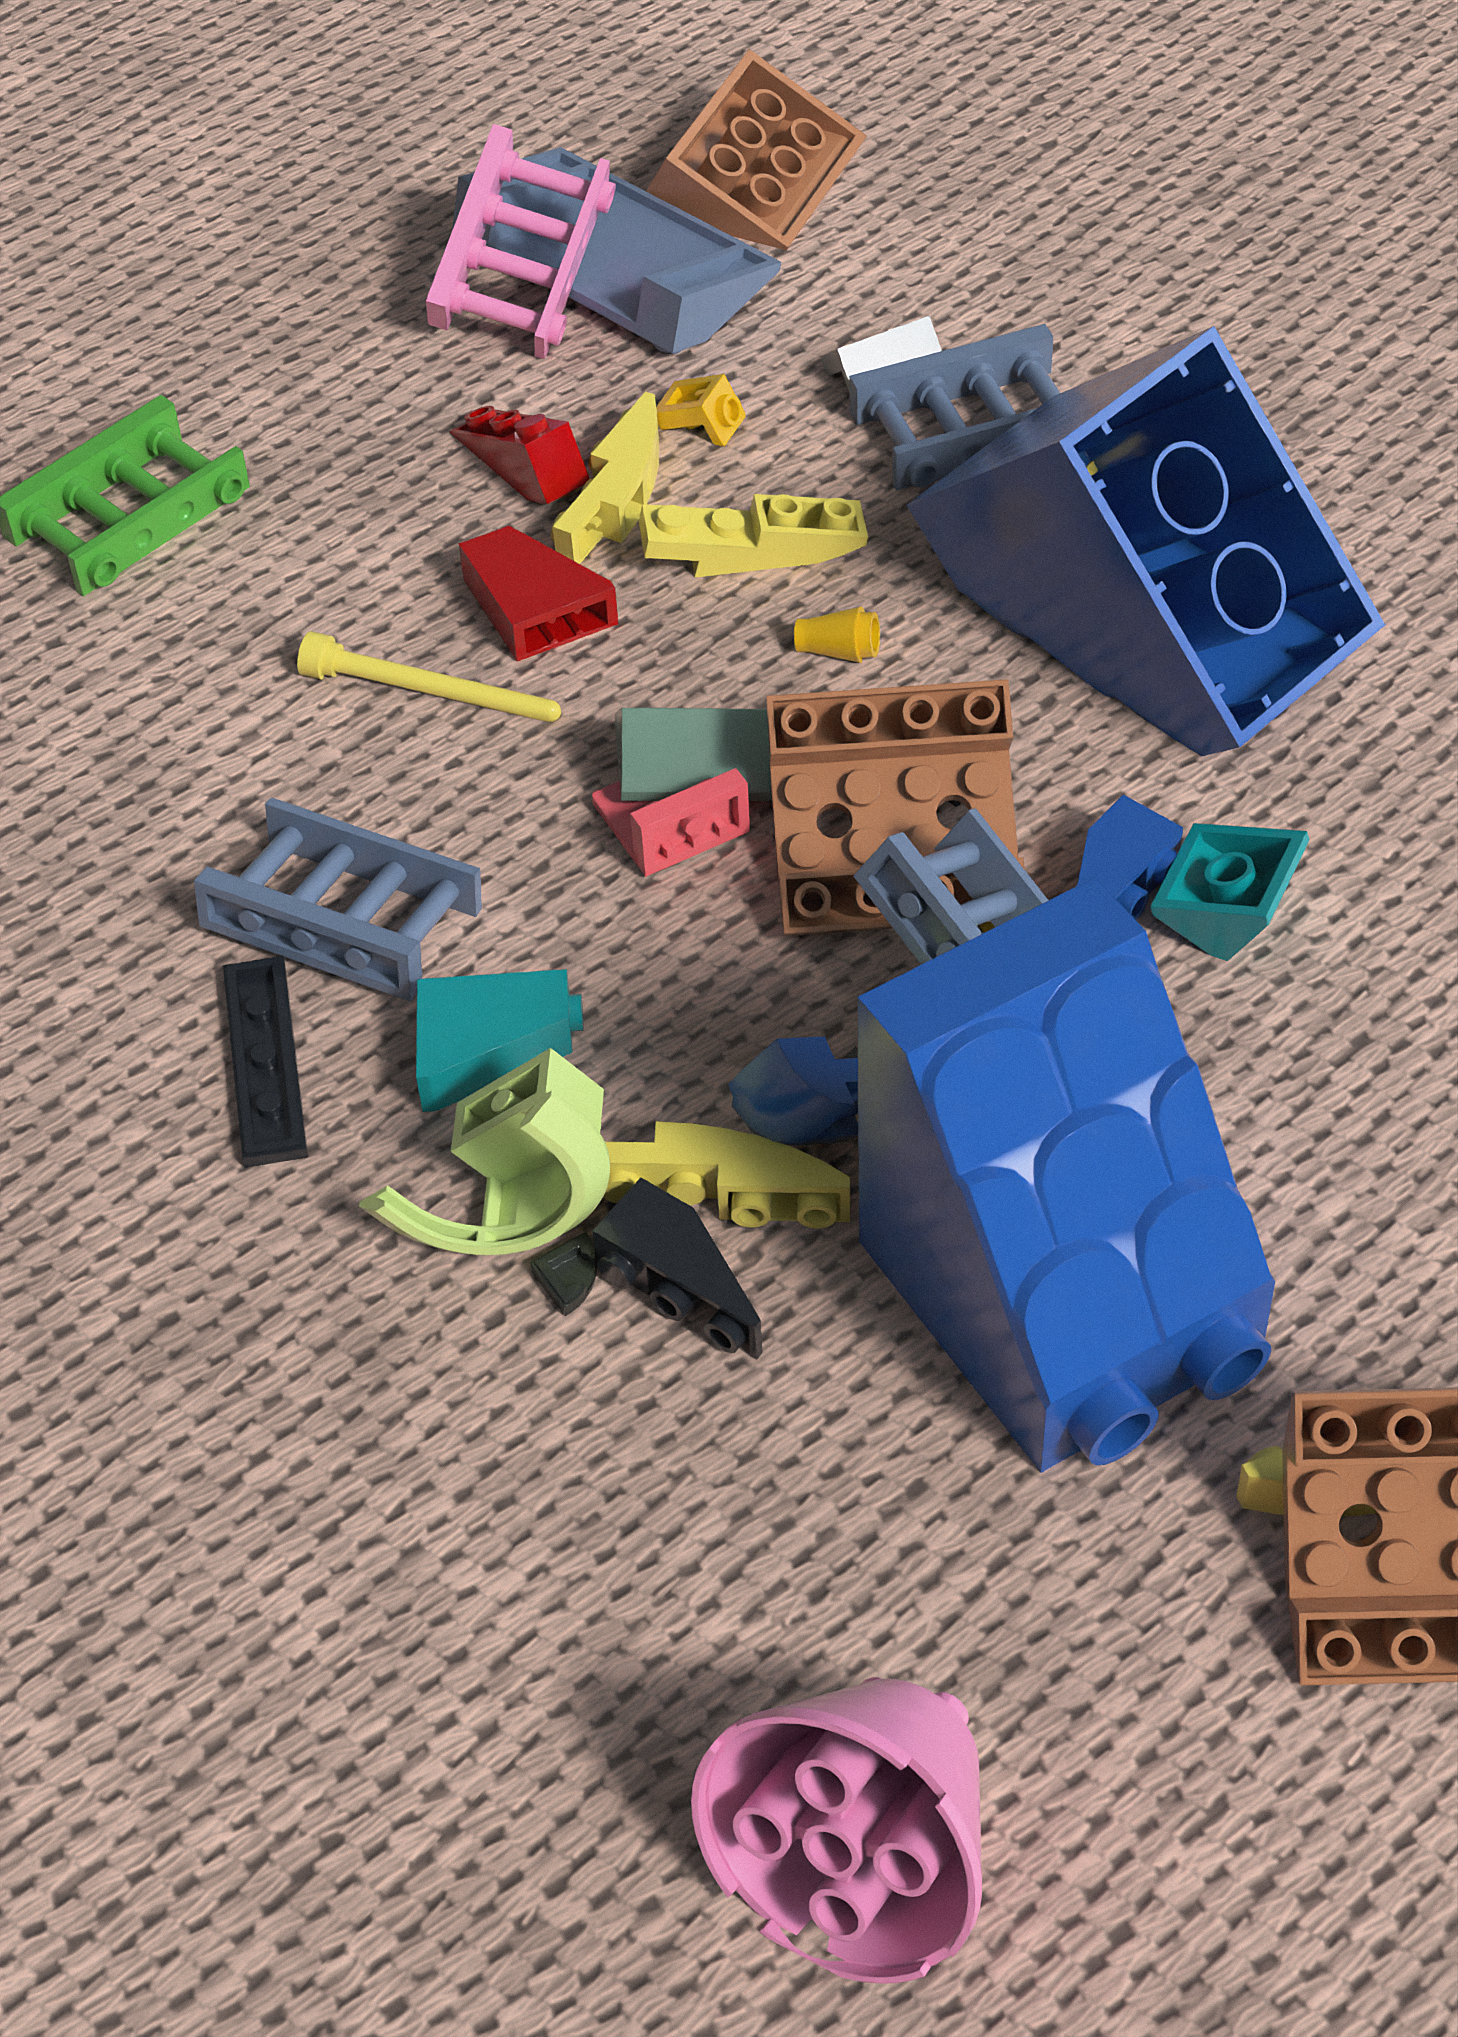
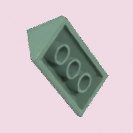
[615,708,772,801]

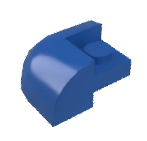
[728,1036,858,1146]

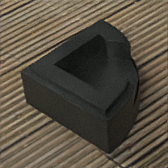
[530,1232,597,1316]

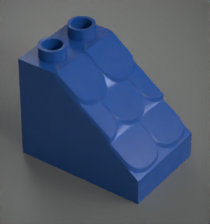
[907,326,1385,756]
[858,877,1275,1473]

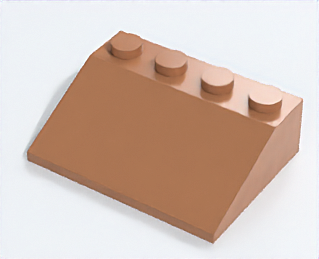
[646,49,867,250]

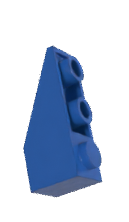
[1077,794,1183,920]

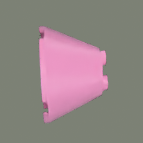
[691,1677,982,1984]

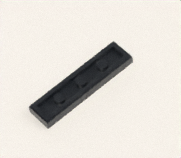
[223,956,308,1168]

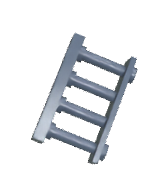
[849,324,1060,491]
[194,797,482,1002]
[853,808,1049,964]

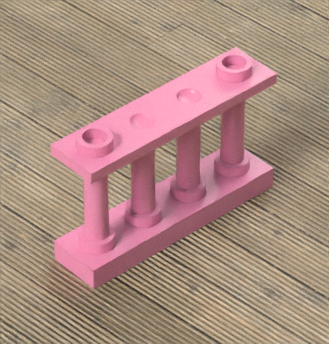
[426,124,616,359]

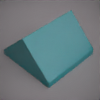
[1150,823,1310,961]

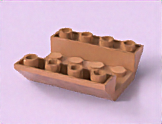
[766,679,1025,936]
[1282,1387,1458,1685]

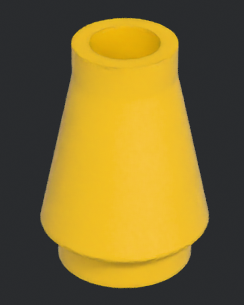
[794,606,880,663]

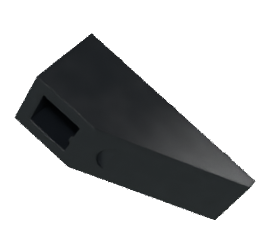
[592,1177,763,1360]

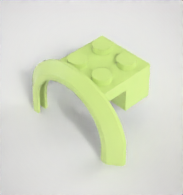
[359,1048,610,1255]

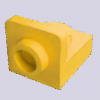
[656,374,746,446]

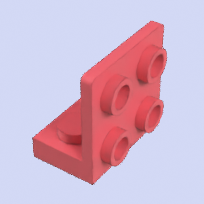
[592,768,750,877]

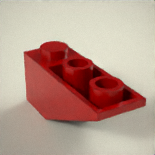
[449,406,590,504]

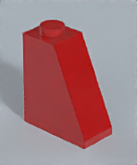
[458,526,618,662]

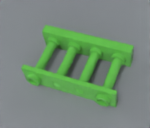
[0,395,250,597]

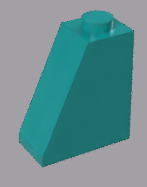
[416,969,584,1112]

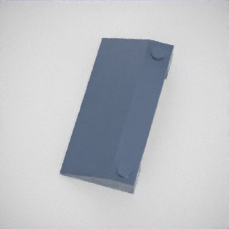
[452,147,781,354]

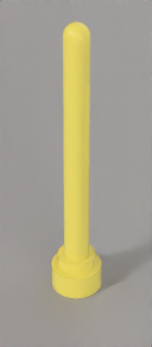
[297,631,561,722]

